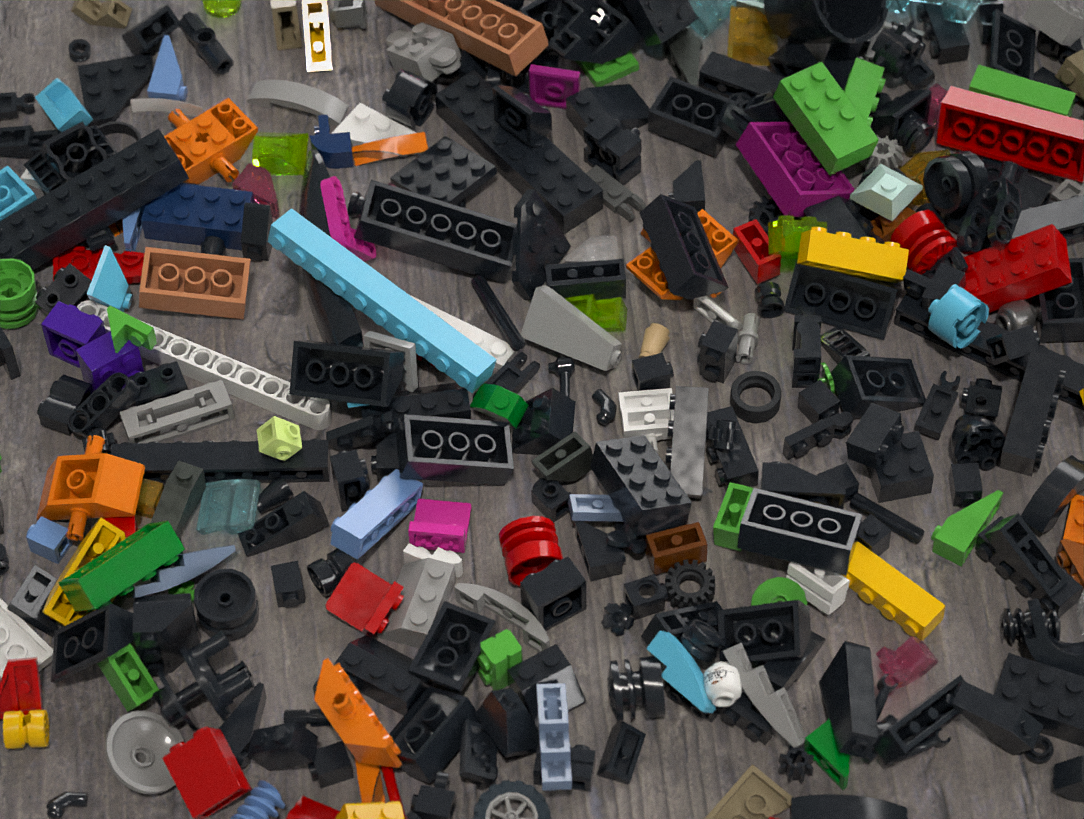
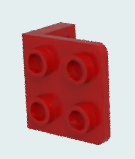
[325,563,404,637]

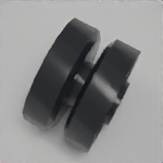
[923,151,989,213]
[194,569,259,641]

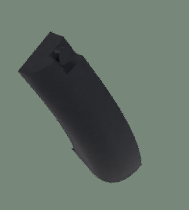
[299,149,364,347]

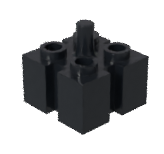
[584,112,642,185]

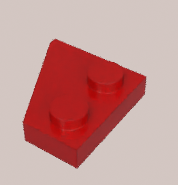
[0,657,43,719]

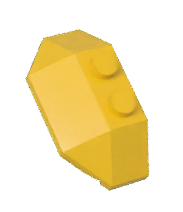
[43,518,125,626]

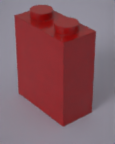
[162,727,252,819]

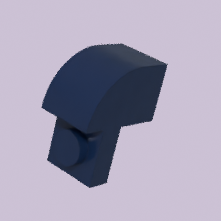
[310,114,353,169]

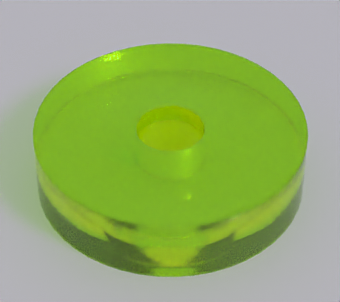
[202,0,242,18]

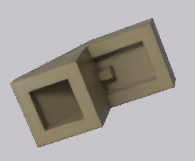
[71,0,132,29]

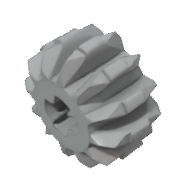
[860,135,903,170]

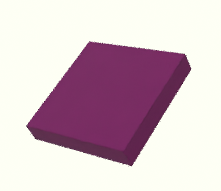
[529,64,580,109]

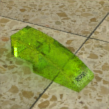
[564,294,628,332]

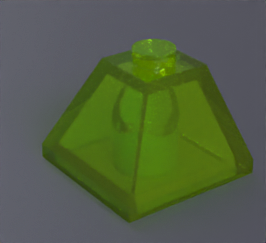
[252,132,309,175]

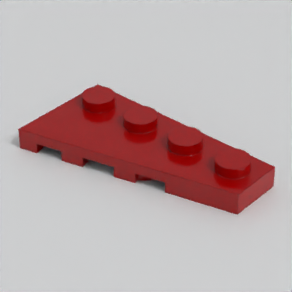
[53,246,145,284]

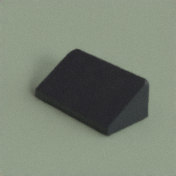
[596,721,646,785]

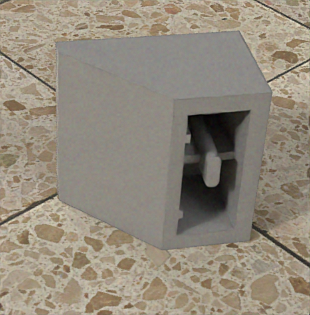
[1023,0,1084,46]

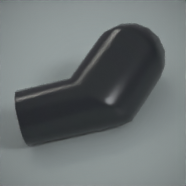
[46,792,88,819]

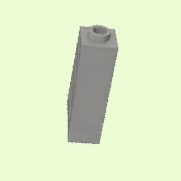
[521,285,622,371]

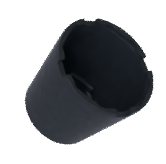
[764,0,888,44]

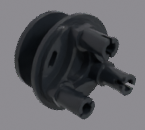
[153,631,255,732]

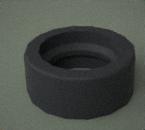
[730,371,782,424]

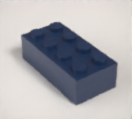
[141,183,255,251]

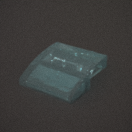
[196,479,261,535]

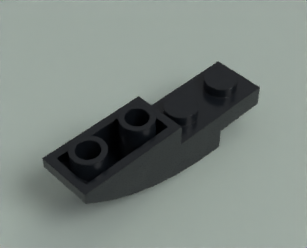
[666,681,773,745]

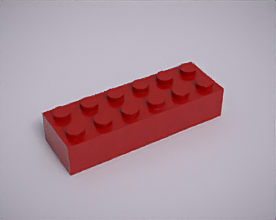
[936,86,1084,182]

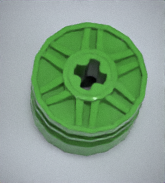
[0,258,39,329]

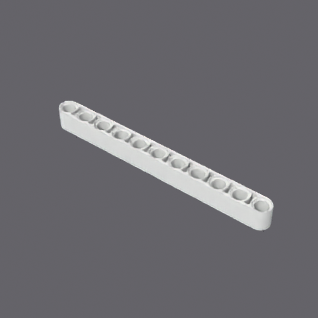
[77,300,332,430]

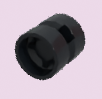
[307,548,354,597]

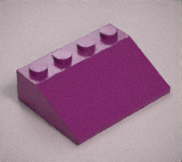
[736,122,855,217]

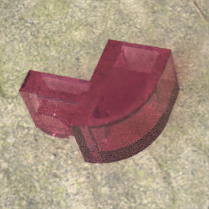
[876,636,939,688]

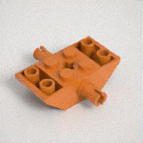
[164,98,258,184]
[626,209,738,300]
[36,435,145,541]
[314,658,402,768]

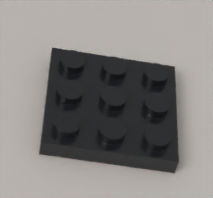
[390,136,497,205]

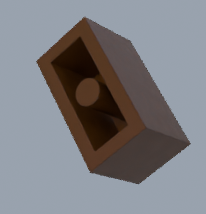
[646,522,708,575]

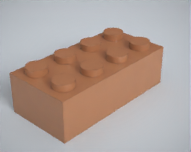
[139,247,250,320]

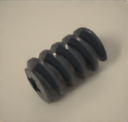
[1000,608,1061,644]

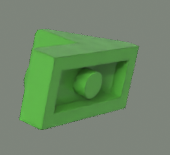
[107,306,157,353]

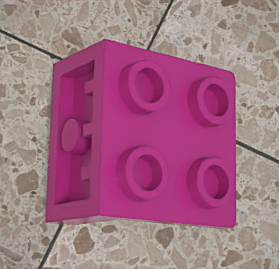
[408,499,472,553]

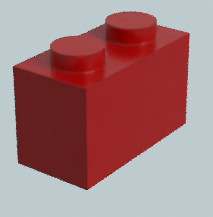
[733,219,781,284]

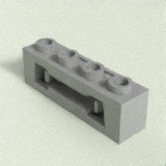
[120,380,235,443]

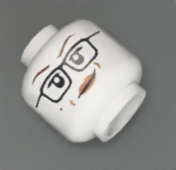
[703,662,742,707]

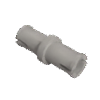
[736,313,760,364]

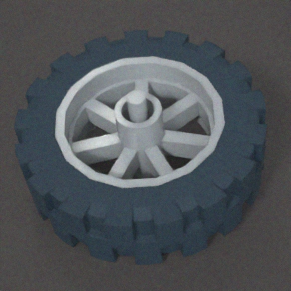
[473,780,551,819]

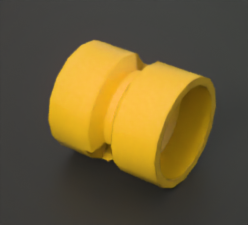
[3,710,50,749]

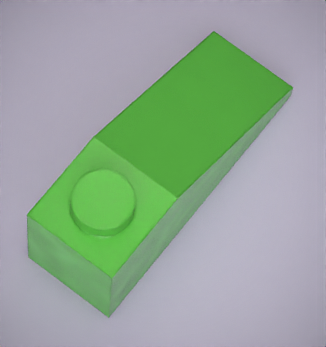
[931,490,1003,567]

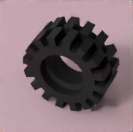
[665,559,715,609]

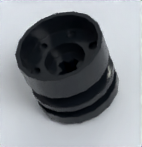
[607,656,665,721]

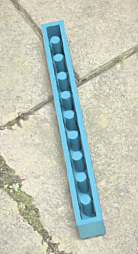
[268,208,497,393]

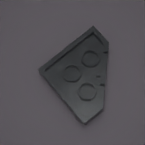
[77,53,154,127]
[512,189,571,300]

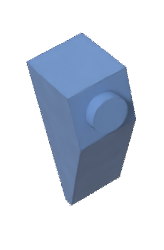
[147,35,187,102]

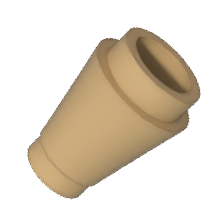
[639,323,670,358]

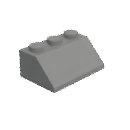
[376,558,456,648]

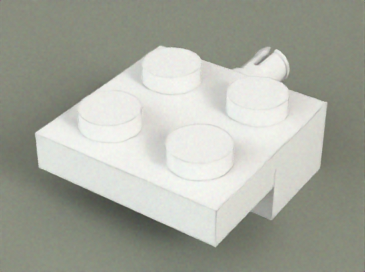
[618,388,674,453]

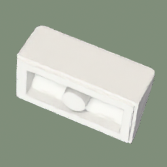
[693,296,743,331]

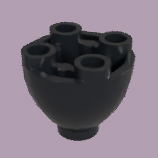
[951,414,1006,470]

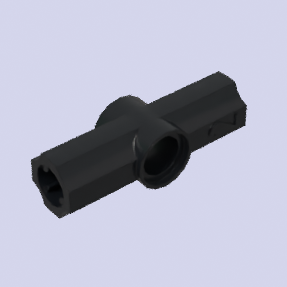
[179,11,234,75]

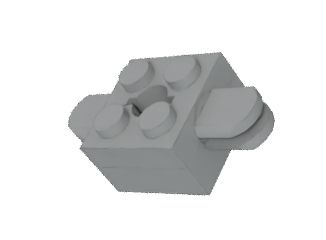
[386,22,461,81]

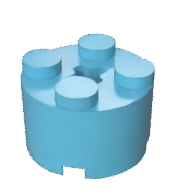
[928,284,989,349]

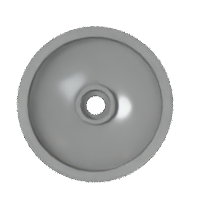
[105,711,185,794]

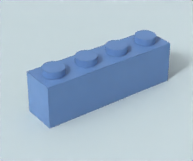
[330,469,423,560]

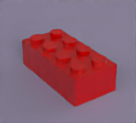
[963,224,1072,312]

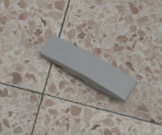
[723,643,806,747]

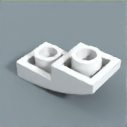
[403,543,463,578]

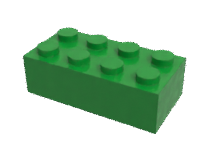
[58,521,185,613]

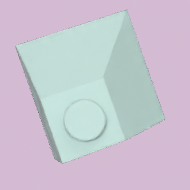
[850,164,923,221]

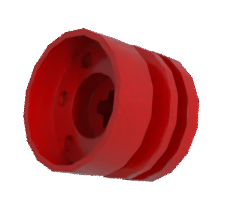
[890,210,958,275]
[498,516,563,587]

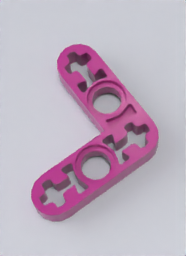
[320,176,376,262]

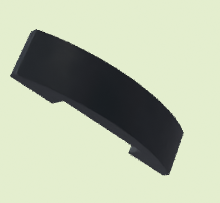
[790,794,908,819]

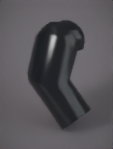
[592,389,617,425]

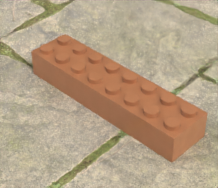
[374,0,549,76]

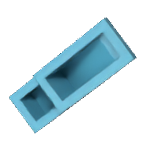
[647,631,716,713]

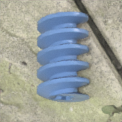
[230,780,286,819]

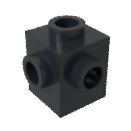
[961,378,1002,418]

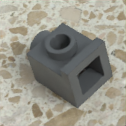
[330,0,368,29]

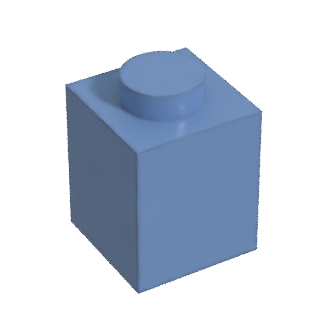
[26,516,73,564]

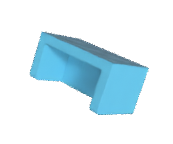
[35,78,93,132]

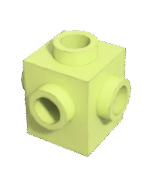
[257,416,302,461]

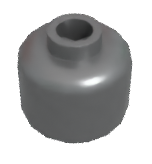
[996,300,1037,331]

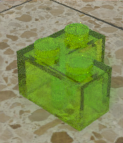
[768,215,827,259]

